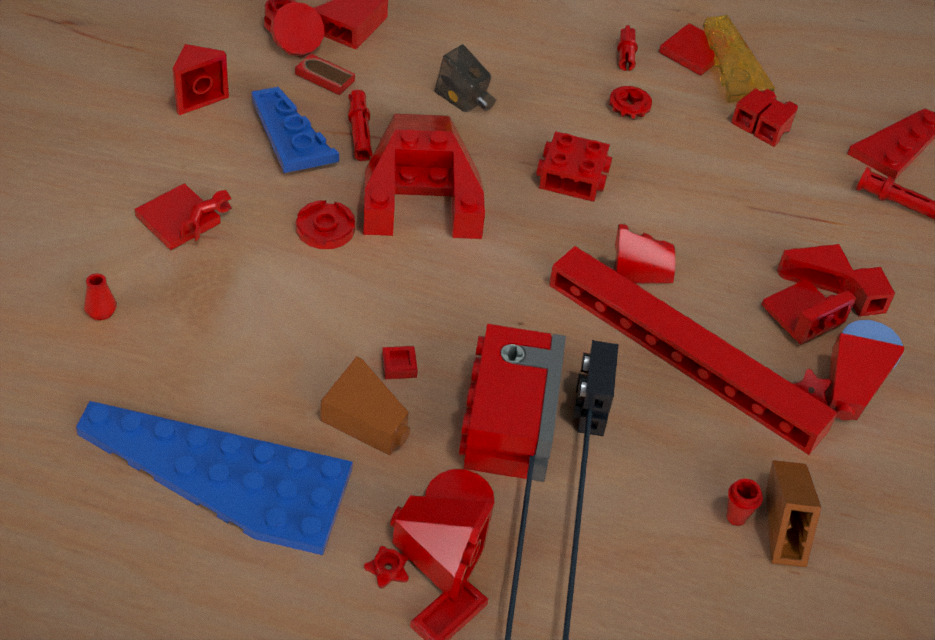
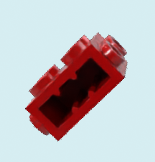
[536,131,613,202]

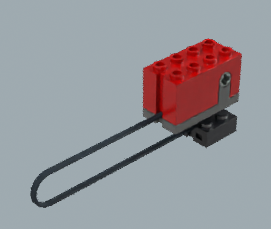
[459,323,619,640]

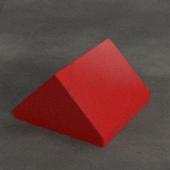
[172,44,229,115]

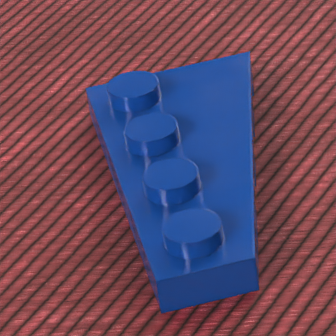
[251,87,339,173]

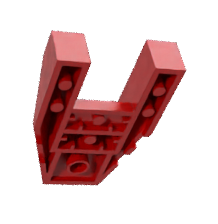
[363,113,485,239]

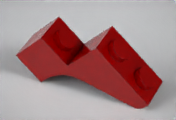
[777,244,895,317]

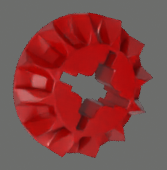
[609,86,652,119]

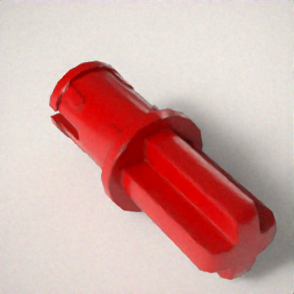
[617,25,638,71]

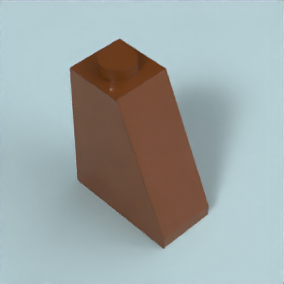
[321,356,410,456]
[766,460,822,567]

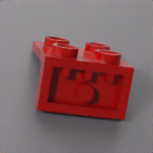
[761,279,856,345]

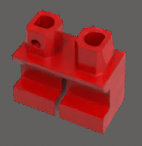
[731,88,798,147]

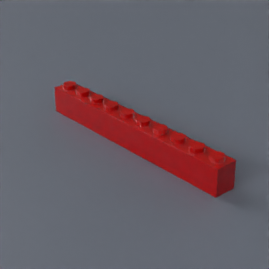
[549,246,838,455]

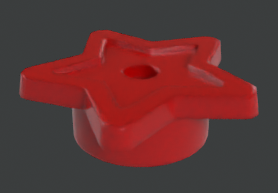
[794,369,832,405]
[364,546,409,589]

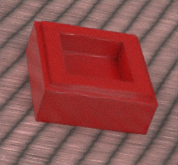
[382,346,418,380]

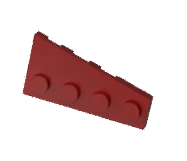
[847,108,935,180]

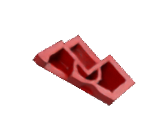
[614,224,675,284]

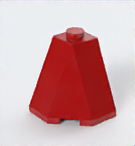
[390,495,494,602]

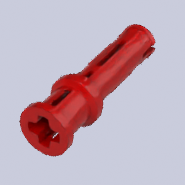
[856,167,935,220]

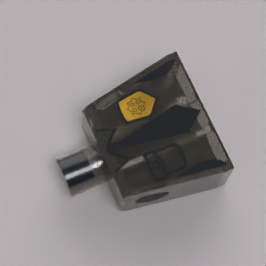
[434,44,496,112]

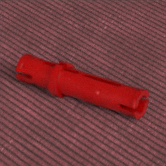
[348,90,372,161]

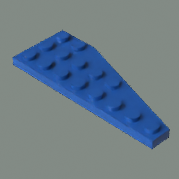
[76,401,353,555]

